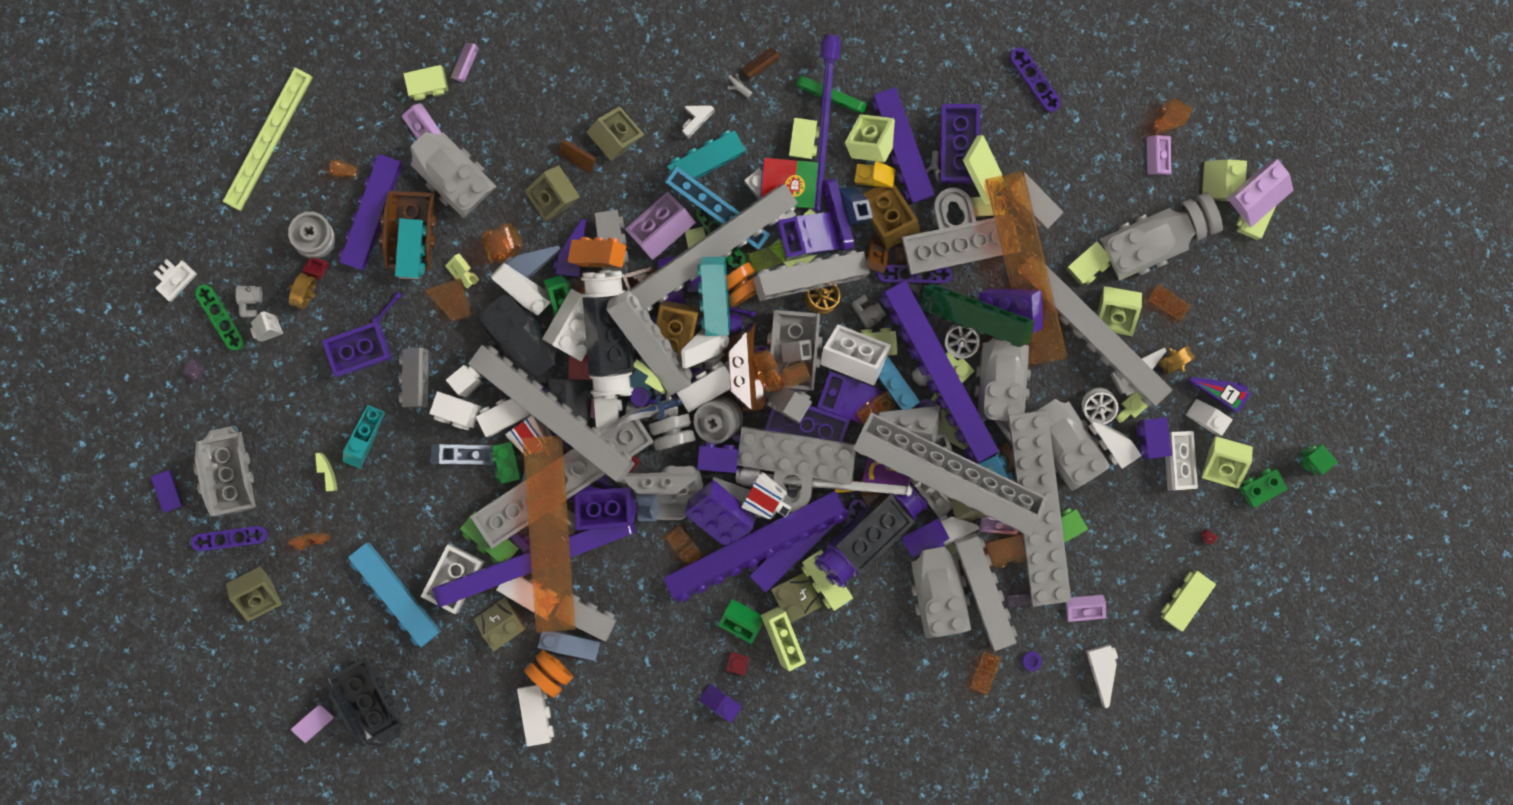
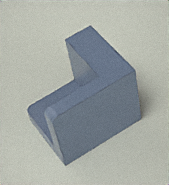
[636,494,659,521]

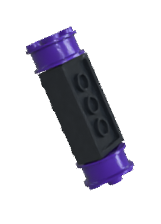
[814,481,928,588]

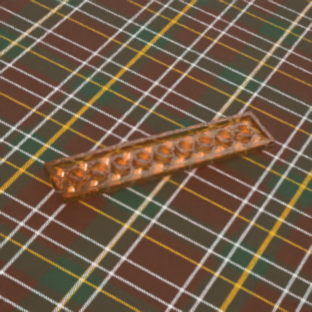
[985,170,1067,366]
[522,436,575,633]

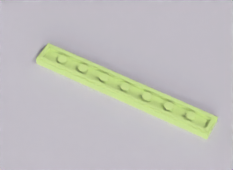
[223,68,313,211]

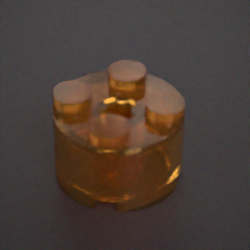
[481,223,525,264]

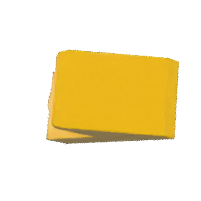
[855,161,896,188]

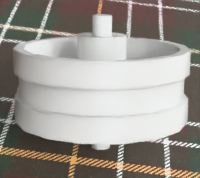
[945,323,980,358]
[1082,388,1118,424]

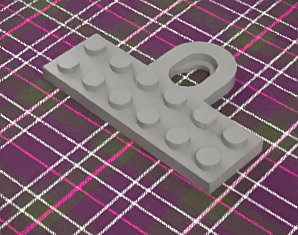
[901,188,1021,275]
[737,426,856,512]

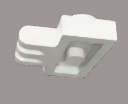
[153,259,197,302]

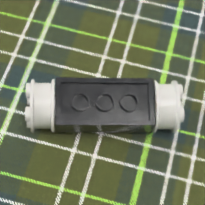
[581,270,634,399]

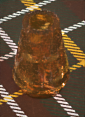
[328,158,358,178]

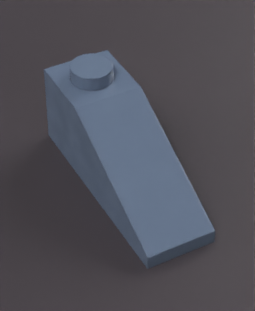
[504,246,561,279]
[431,444,494,465]
[538,628,600,661]

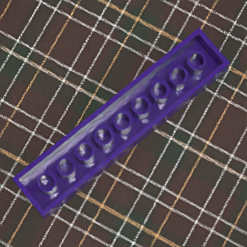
[880,280,999,462]

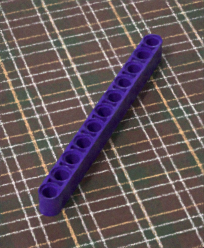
[432,524,636,607]

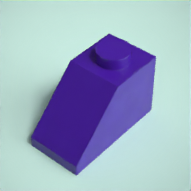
[699,684,742,723]

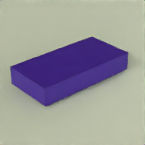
[151,470,183,513]

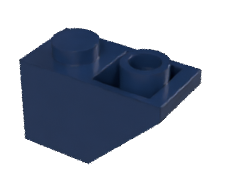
[839,187,873,226]

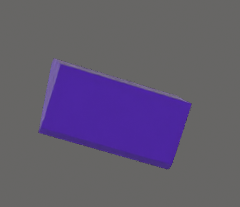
[575,487,637,531]

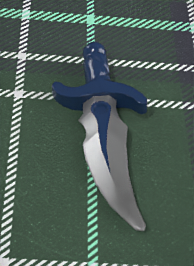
[615,394,682,428]

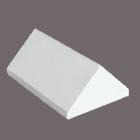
[1165,431,1198,490]

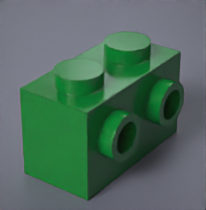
[544,275,571,317]
[490,442,522,484]
[1299,444,1338,475]
[1239,468,1288,508]
[718,599,763,644]

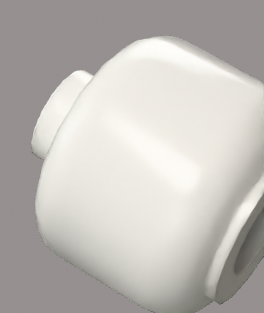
[912,368,928,386]

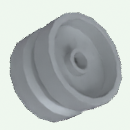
[1180,192,1223,241]
[288,212,335,259]
[694,396,743,444]
[648,414,695,451]

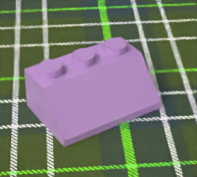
[1227,159,1293,227]
[625,192,696,260]

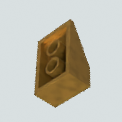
[863,184,920,250]
[656,300,699,360]

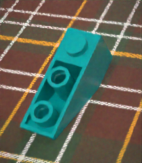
[343,405,385,469]

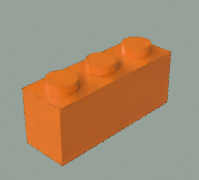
[568,237,627,268]

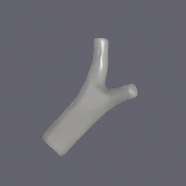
[728,74,753,98]
[926,151,941,182]

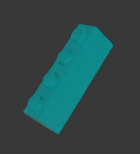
[667,130,746,180]
[697,257,730,336]

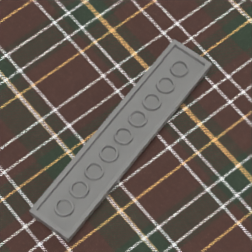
[470,410,654,549]
[1008,410,1071,607]

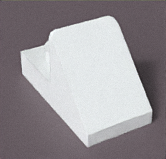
[682,106,715,139]

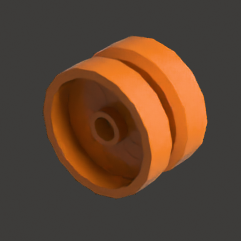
[727,262,756,309]
[524,649,574,698]

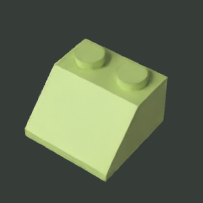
[845,114,895,162]
[1202,160,1247,201]
[1097,286,1142,336]
[1202,436,1253,489]

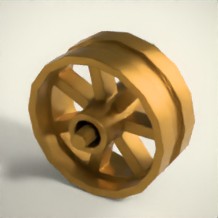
[288,273,316,310]
[804,285,840,315]
[1158,345,1195,375]

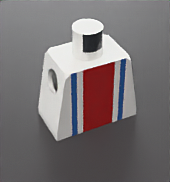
[505,415,553,460]
[742,473,792,519]

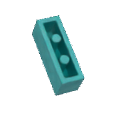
[395,218,427,279]

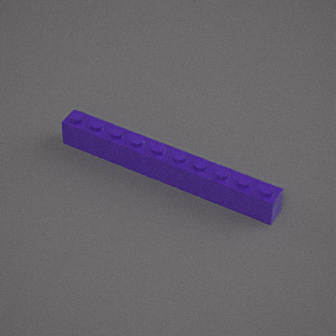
[664,491,849,602]

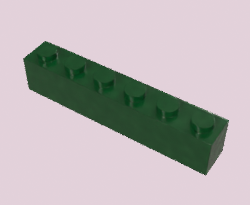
[920,284,1035,347]

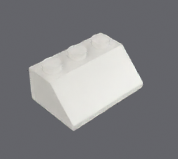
[820,325,891,385]

